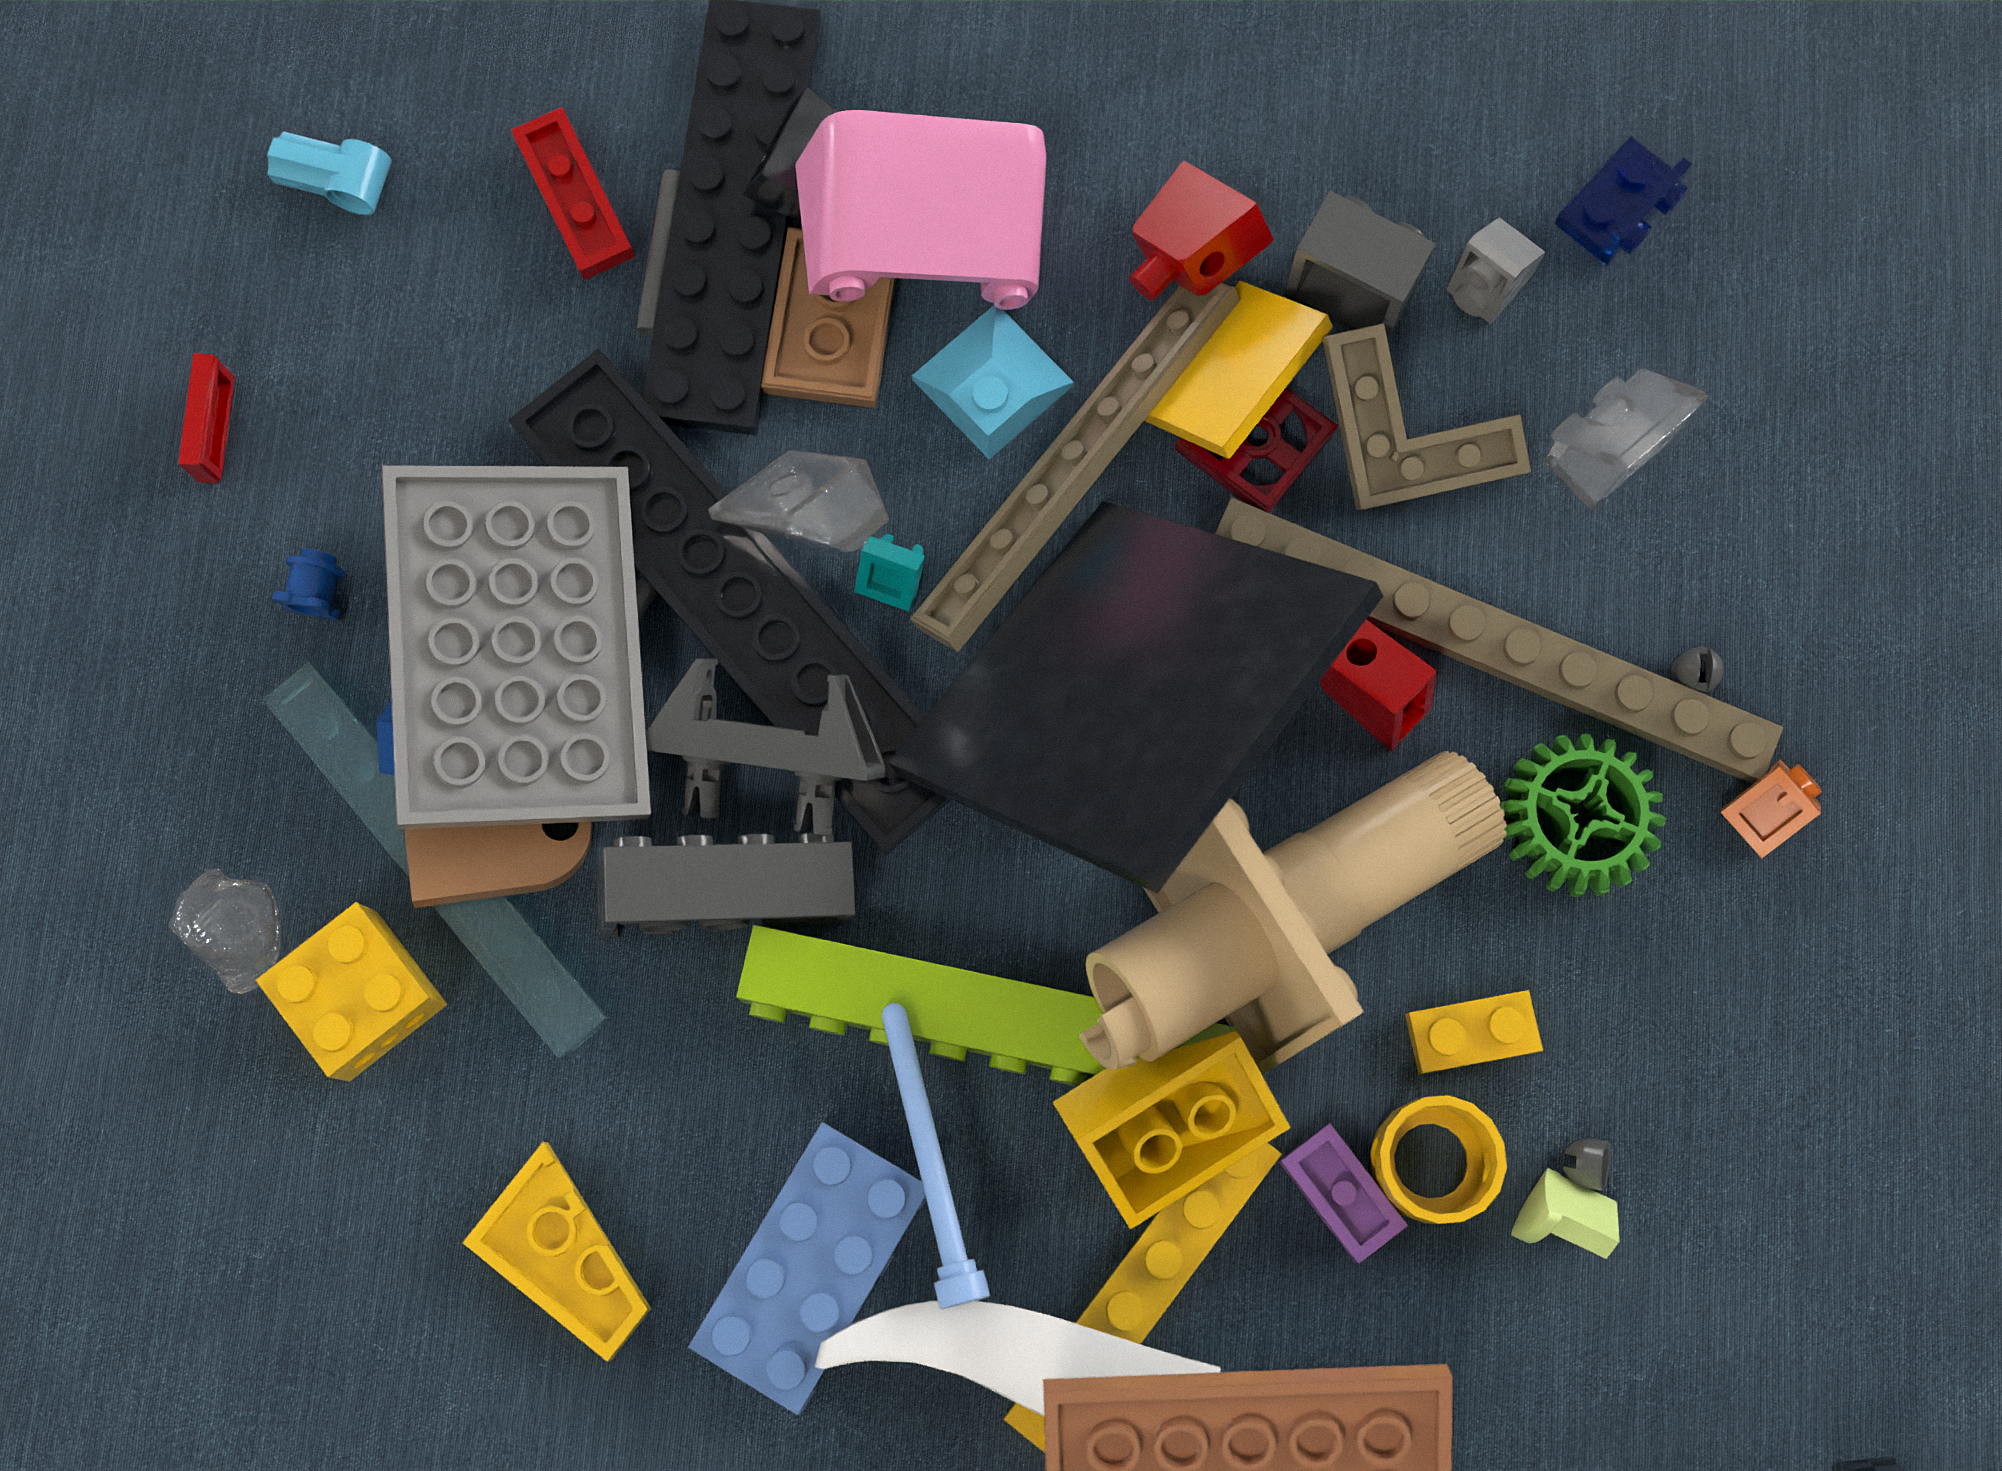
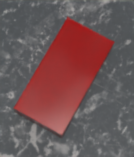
[178,353,235,484]

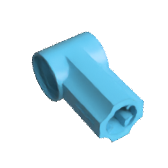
[267,132,392,215]

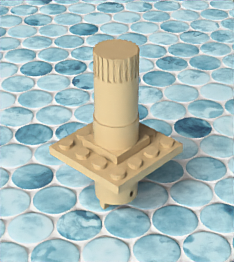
[1078,751,1506,1075]

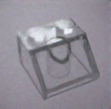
[1543,368,1709,510]

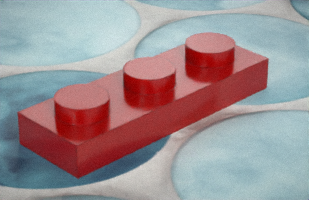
[511,107,635,280]

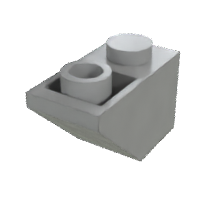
[1446,217,1545,324]

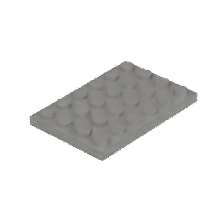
[382,466,651,830]

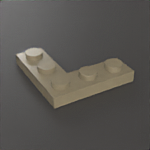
[1322,323,1531,510]

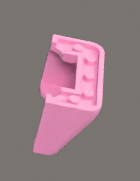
[795,110,1047,310]

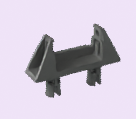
[646,658,887,834]

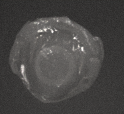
[168,869,282,995]

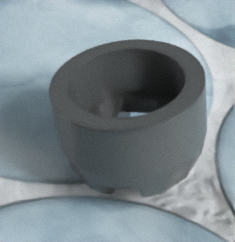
[1671,646,1725,695]
[1562,1138,1610,1191]

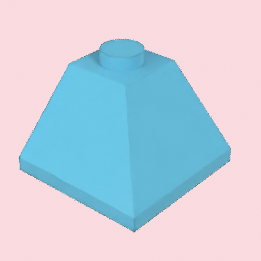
[912,305,1074,459]

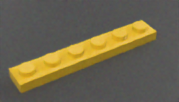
[1004,1143,1282,1453]

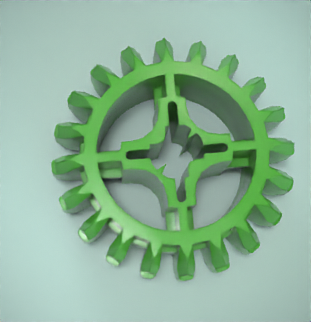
[1500,734,1666,897]

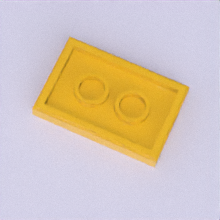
[1144,281,1333,459]

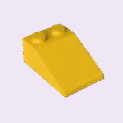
[1052,1031,1291,1230]

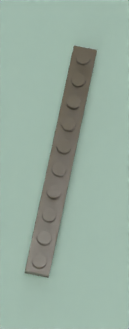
[1215,498,1784,784]

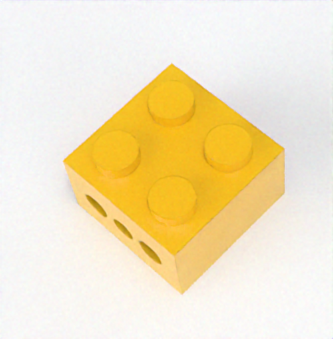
[256,902,448,1082]

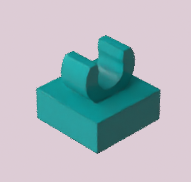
[854,534,925,612]

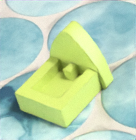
[1511,1168,1619,1259]

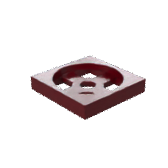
[1175,387,1338,513]

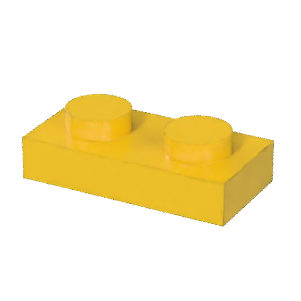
[1405,990,1543,1075]

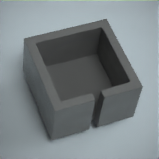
[1284,191,1436,341]

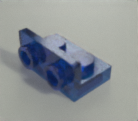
[1554,136,1693,266]

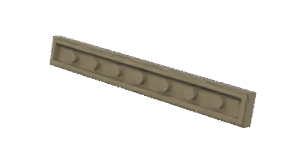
[910,283,1240,652]

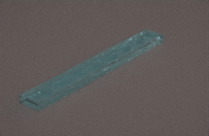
[262,662,610,1060]

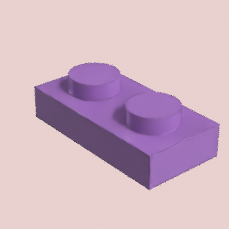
[1278,1123,1408,1264]

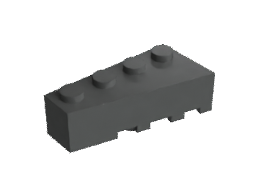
[596,833,855,939]

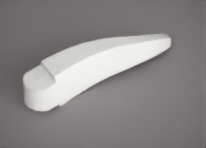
[815,1301,1220,1416]

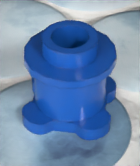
[272,548,346,621]

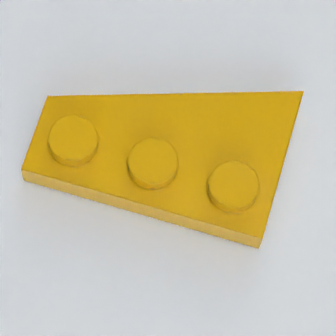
[463,1142,651,1362]

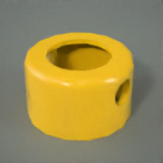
[1370,1095,1507,1224]

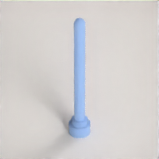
[882,1003,990,1309]

